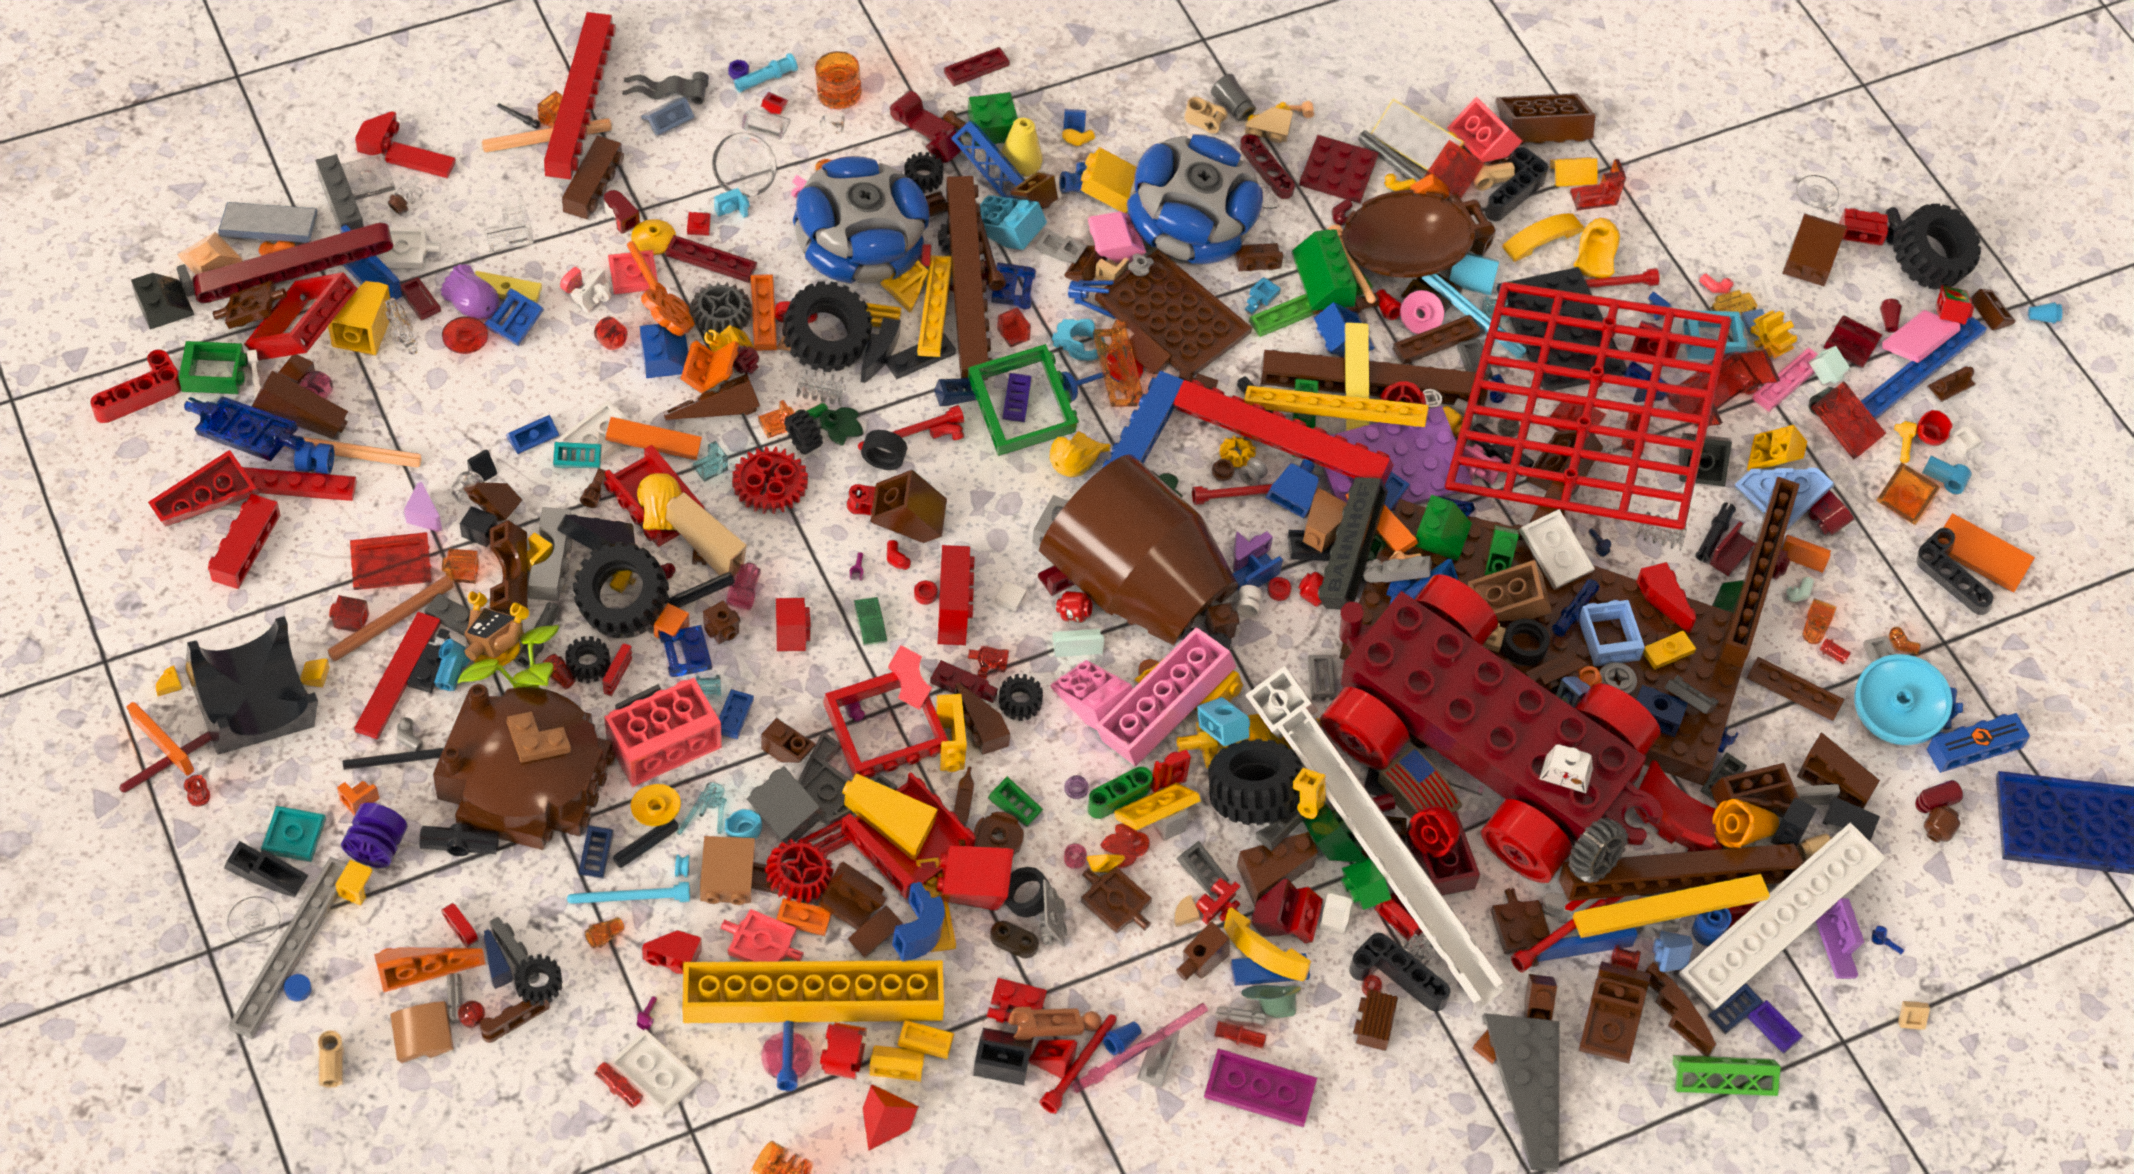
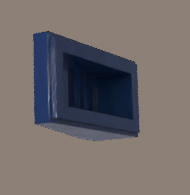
[934,378,976,406]
[578,825,614,879]
[484,929,513,989]
[1708,983,1763,1035]

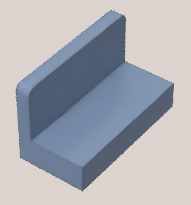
[641,97,695,135]

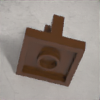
[818,861,887,930]

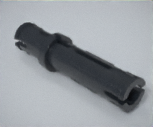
[1695,502,1736,563]

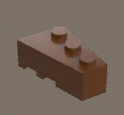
[1797,732,1880,809]
[1710,763,1799,817]
[1236,831,1318,907]

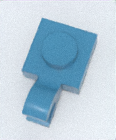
[1245,277,1281,314]

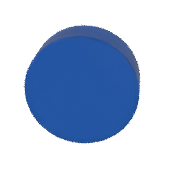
[284,974,312,1002]

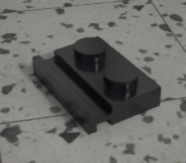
[1287,530,1335,561]

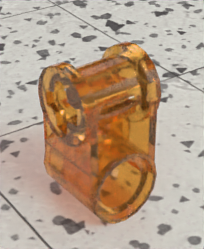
[1802,598,1837,644]

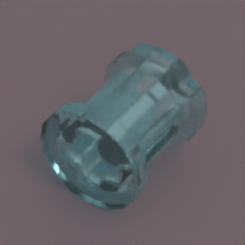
[1482,297,1508,317]
[696,674,721,696]

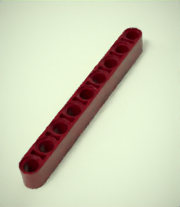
[192,223,394,303]

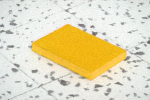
[1114,783,1201,830]

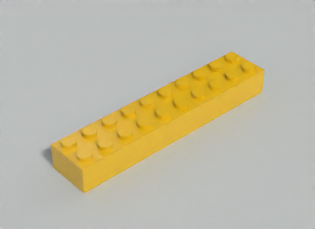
[682,960,944,1023]

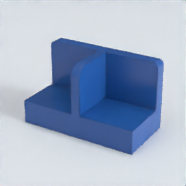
[1233,553,1283,591]

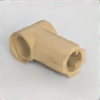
[1469,162,1515,191]
[318,1030,344,1088]

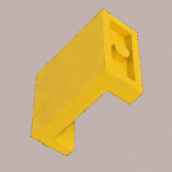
[936,694,967,772]

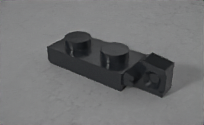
[407,628,451,693]

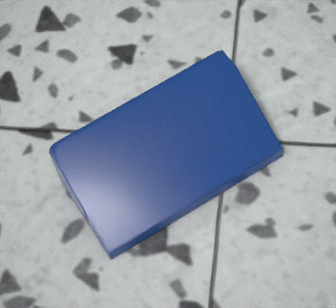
[506,414,560,454]

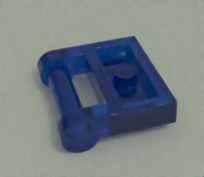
[991,262,1036,310]
[659,625,712,677]

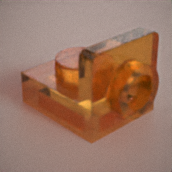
[537,90,562,128]
[758,400,794,439]

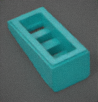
[553,442,602,468]

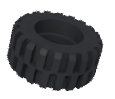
[1893,203,1981,290]
[782,281,872,372]
[573,542,669,638]
[1208,739,1302,825]

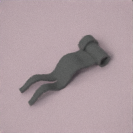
[622,71,709,104]

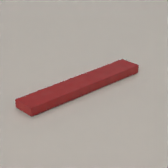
[354,612,441,740]

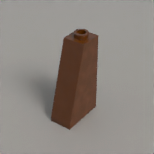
[250,371,348,439]

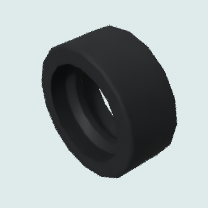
[861,429,908,470]
[1502,618,1550,666]
[1004,866,1051,918]

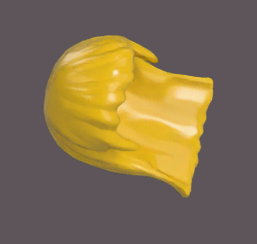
[1574,217,1620,279]
[1049,431,1111,478]
[637,473,682,530]

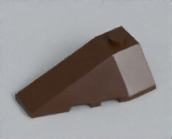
[663,374,760,420]

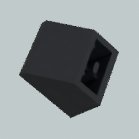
[973,1027,1034,1086]

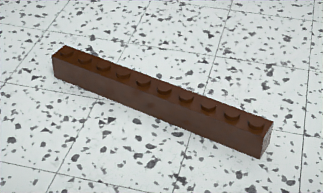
[946,176,992,380]
[1260,349,1488,406]
[1720,477,1800,668]
[1559,844,1804,901]

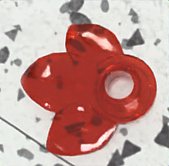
[1100,823,1150,869]

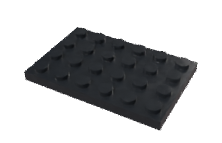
[1496,267,1628,391]

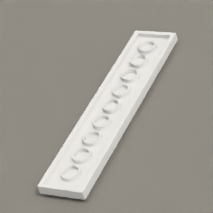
[1678,823,1886,1011]

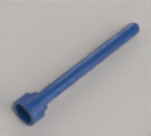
[776,1021,798,1091]

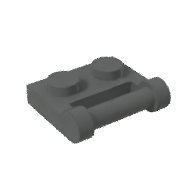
[1665,675,1719,714]

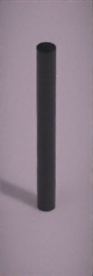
[342,748,443,770]

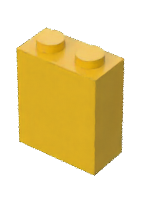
[1081,147,1136,214]

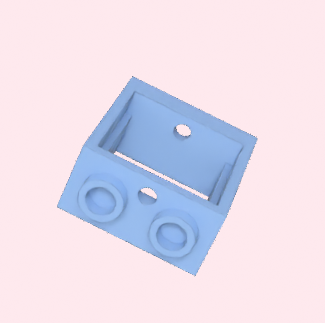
[1578,600,1645,667]

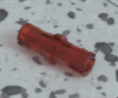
[594,1062,643,1108]

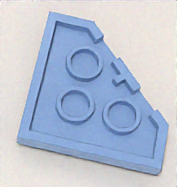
[1735,468,1834,530]

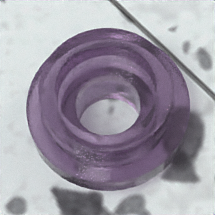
[1064,775,1089,799]

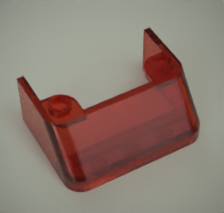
[1666,349,1780,427]

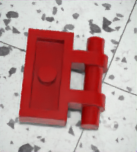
[987,978,1047,1024]

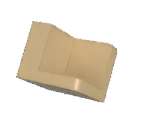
[1095,257,1129,281]

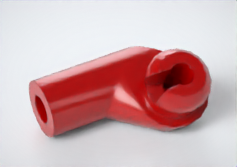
[887,540,911,570]

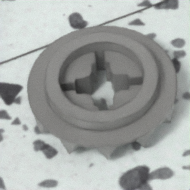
[1600,662,1637,695]

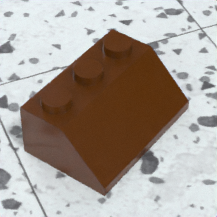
[1526,430,1604,495]

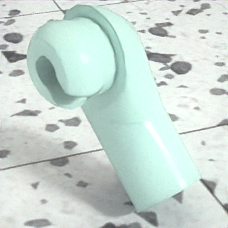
[1786,577,1814,602]

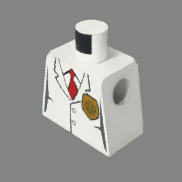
[1540,745,1593,793]

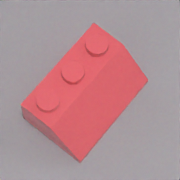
[1447,97,1522,163]

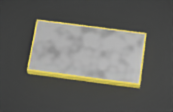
[1371,99,1464,179]

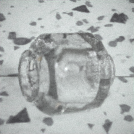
[451,471,485,506]

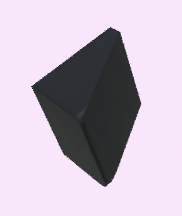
[467,449,497,483]

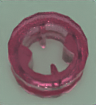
[1064,843,1087,869]

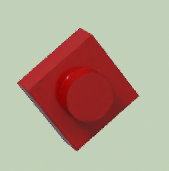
[760,92,788,115]
[687,212,711,236]

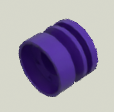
[341,803,408,868]

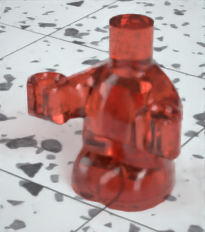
[968,645,1009,679]

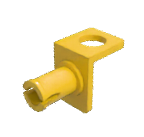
[704,325,754,352]

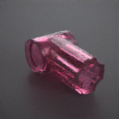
[726,562,761,610]

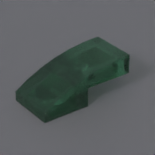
[854,597,887,646]

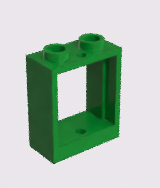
[179,341,248,394]

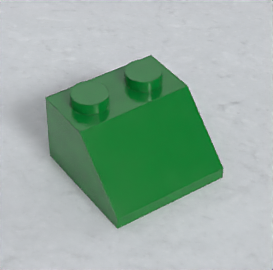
[1415,494,1472,561]

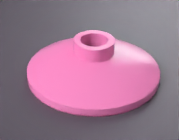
[1400,291,1444,334]

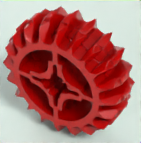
[765,838,834,904]

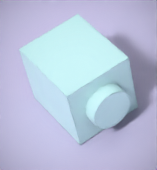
[1808,346,1850,384]

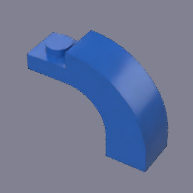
[892,882,945,962]

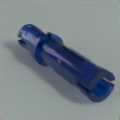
[1552,579,1600,637]

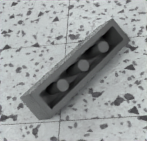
[315,154,364,233]

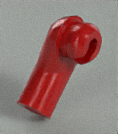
[929,423,964,441]

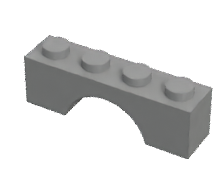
[528,507,572,601]

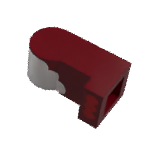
[604,190,640,234]

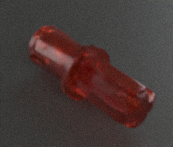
[1214,1020,1266,1048]

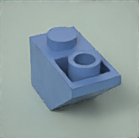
[1652,930,1693,972]

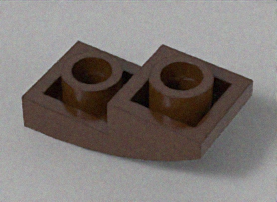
[848,905,904,958]

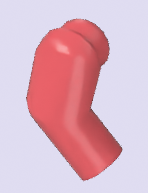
[1699,273,1734,294]

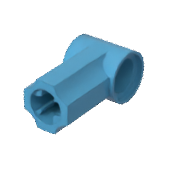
[1922,455,1972,494]
[434,639,470,691]

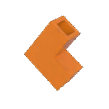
[1410,173,1449,199]

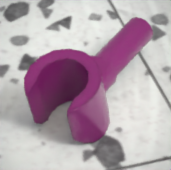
[849,552,864,581]
[636,996,657,1030]

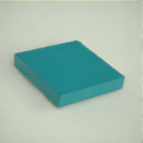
[261,806,326,862]

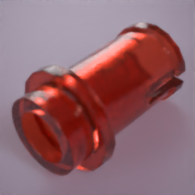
[1819,638,1851,665]

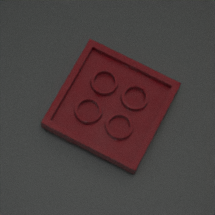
[1299,135,1379,204]

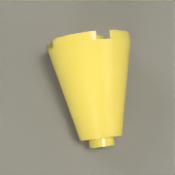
[1001,118,1043,177]

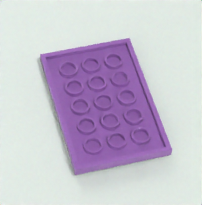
[1322,406,1473,511]

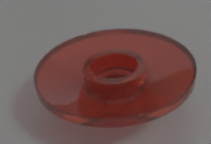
[442,316,488,354]

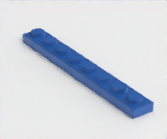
[1856,317,1987,422]

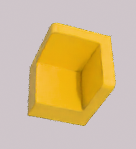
[527,532,553,573]
[335,860,373,905]

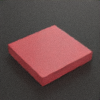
[608,250,658,295]

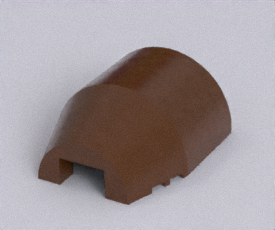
[1038,454,1238,645]

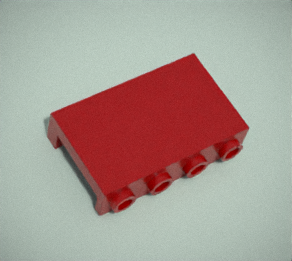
[604,445,705,547]

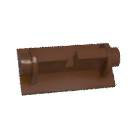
[1928,366,1976,402]

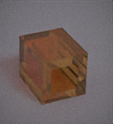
[442,548,479,584]

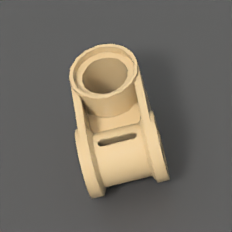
[1184,97,1228,133]

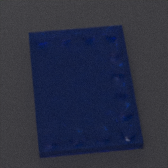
[1996,771,2134,875]

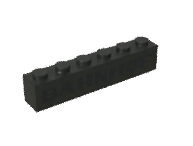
[1318,477,1388,610]

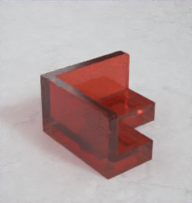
[1570,159,1626,211]

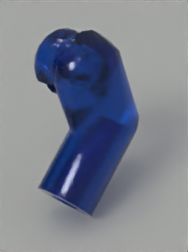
[1490,374,1508,403]

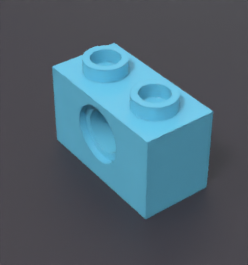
[1197,697,1250,747]

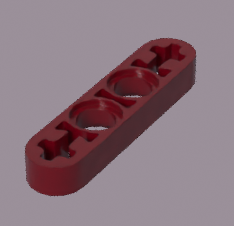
[1240,134,1295,199]

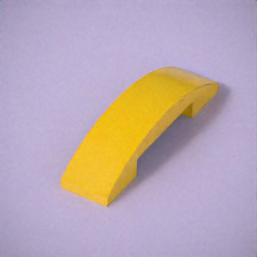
[1502,213,1585,262]
[1224,907,1311,982]

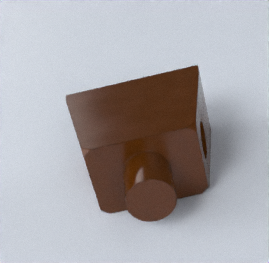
[1176,921,1230,981]

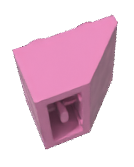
[1088,211,1146,263]

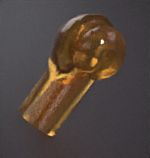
[1889,627,1921,655]

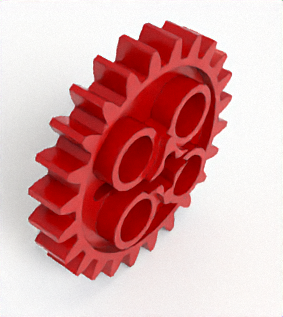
[732,446,808,514]

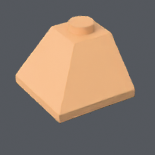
[178,232,242,275]

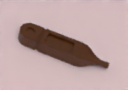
[954,766,974,826]

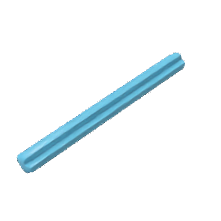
[1422,274,1527,359]

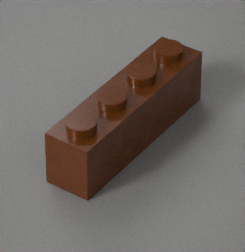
[562,135,624,220]

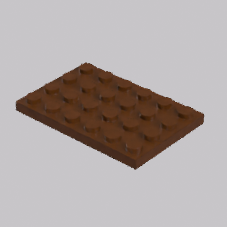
[1094,249,1252,376]

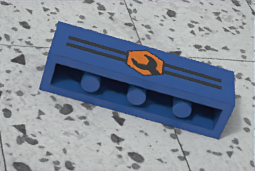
[1926,713,2030,773]

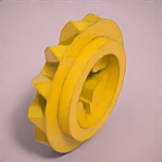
[1219,435,1256,468]

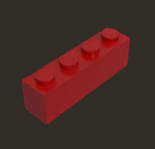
[208,493,281,589]

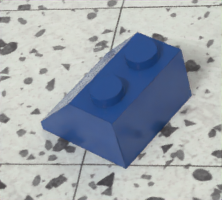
[1314,302,1375,357]
[639,324,688,379]

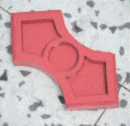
[888,645,932,710]

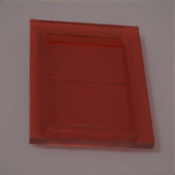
[350,532,432,590]

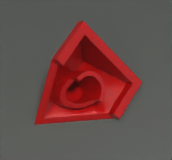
[862,1084,919,1151]

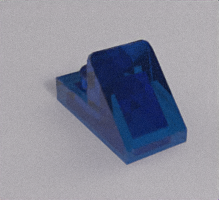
[1624,361,1669,402]

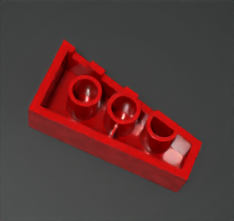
[148,450,260,527]
[937,545,975,646]

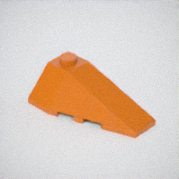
[374,947,486,992]

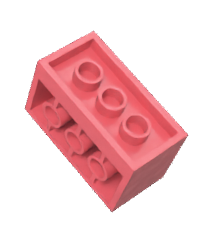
[604,678,722,787]

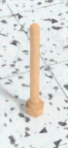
[1327,225,1376,304]

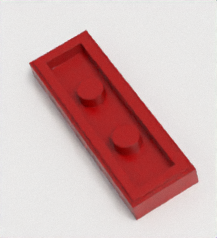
[385,141,456,178]

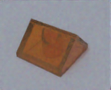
[1876,462,1941,525]

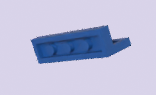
[951,121,1025,198]
[341,225,402,303]

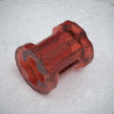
[184,775,210,807]
[1610,944,1641,970]

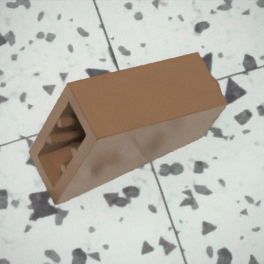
[1303,487,1347,552]

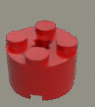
[820,1022,867,1080]

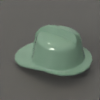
[1241,985,1301,1018]

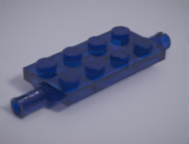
[184,396,305,462]

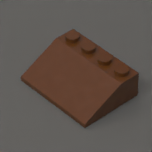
[1496,93,1595,145]

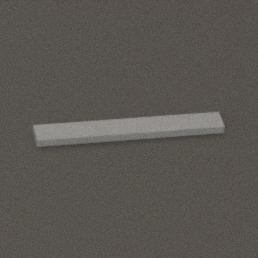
[228,857,348,1039]

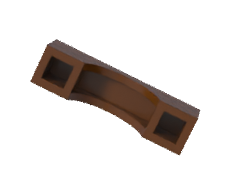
[490,520,528,616]

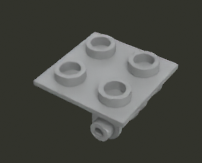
[1040,879,1067,946]

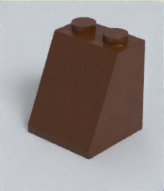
[870,470,947,543]

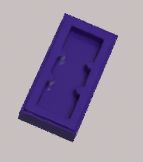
[1747,1000,1803,1054]

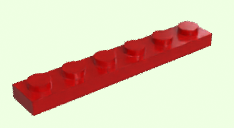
[242,467,357,501]

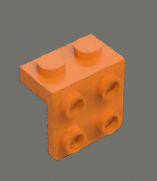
[680,340,739,393]

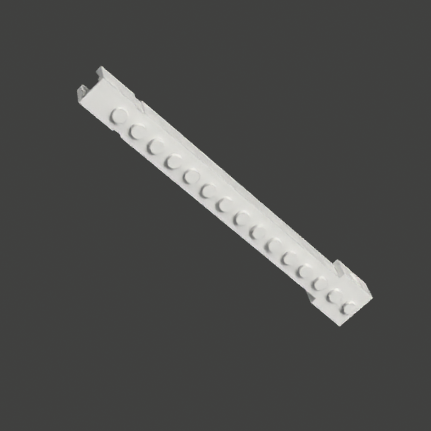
[1246,666,1509,1008]

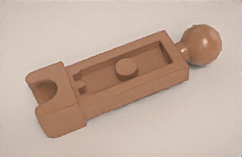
[1009,1007,1102,1040]

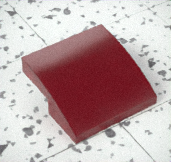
[1823,315,1883,368]

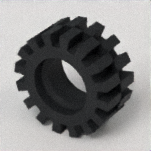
[904,152,944,193]
[784,409,823,455]
[565,636,610,683]
[999,674,1043,721]
[514,954,563,1006]

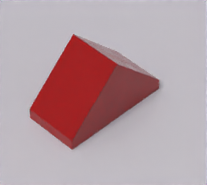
[1029,1040,1078,1079]

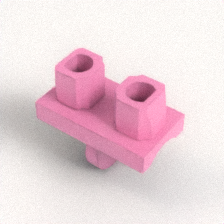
[1462,444,1503,485]

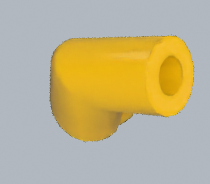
[1384,173,1416,191]

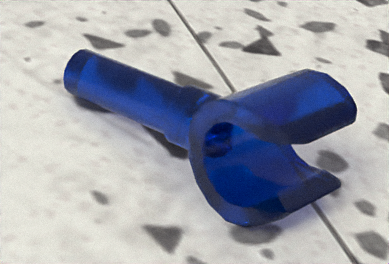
[1718,727,1738,753]
[1871,926,1904,955]

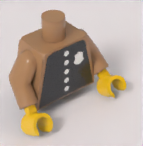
[464,591,529,661]

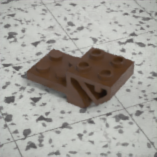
[1579,961,1651,1064]

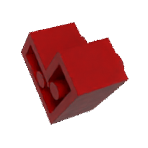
[776,598,811,652]

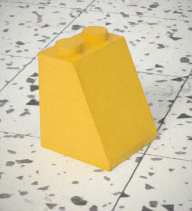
[328,281,393,355]

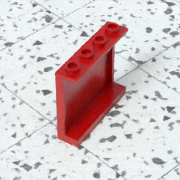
[841,772,976,899]

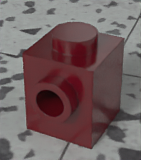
[926,129,964,163]

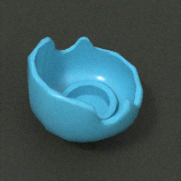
[724,809,762,840]

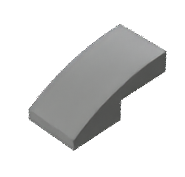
[1035,229,1087,263]

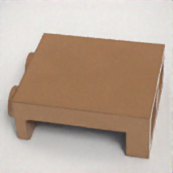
[700,836,755,905]

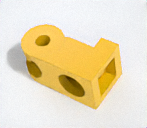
[1293,768,1326,819]

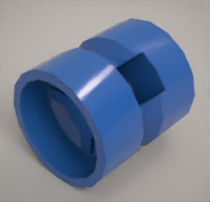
[294,441,335,474]
[1692,908,1731,946]

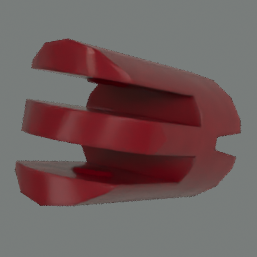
[1915,780,1963,813]

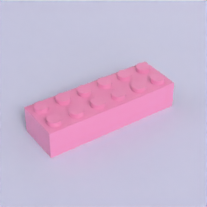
[1096,627,1236,766]

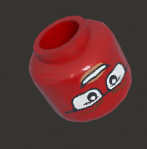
[1056,591,1093,623]

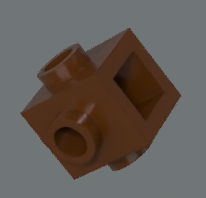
[703,600,741,644]

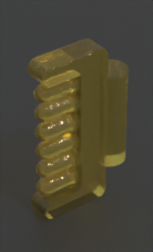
[1711,289,1758,314]

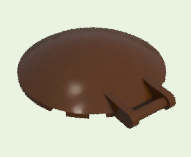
[1343,190,1495,278]

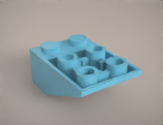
[980,195,1047,250]

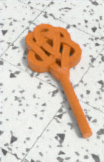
[627,241,695,336]

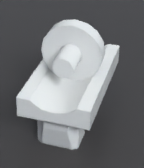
[571,269,612,313]

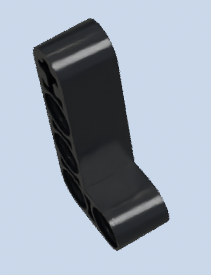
[1485,147,1549,221]
[1916,528,1994,615]
[1349,933,1450,1012]

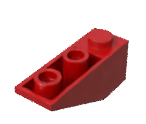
[1636,562,1696,632]

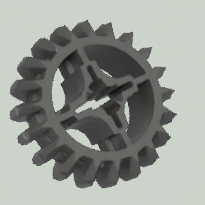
[690,282,752,334]
[1569,817,1628,883]

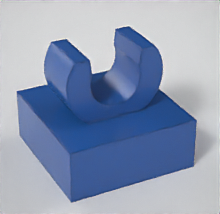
[1063,109,1086,133]
[1647,291,1672,321]

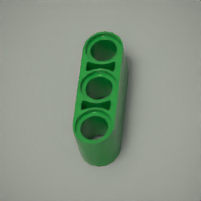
[1087,767,1153,819]

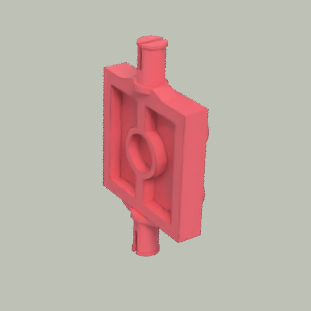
[721,909,804,962]

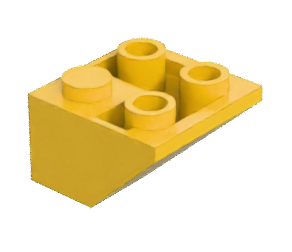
[1747,425,1807,471]

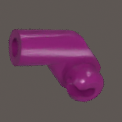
[845,700,865,722]

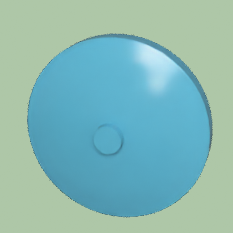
[1854,654,1952,745]

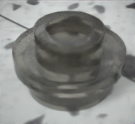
[1497,419,1520,437]

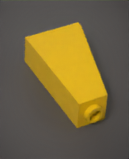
[842,774,937,861]

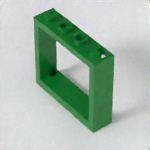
[968,344,1079,456]

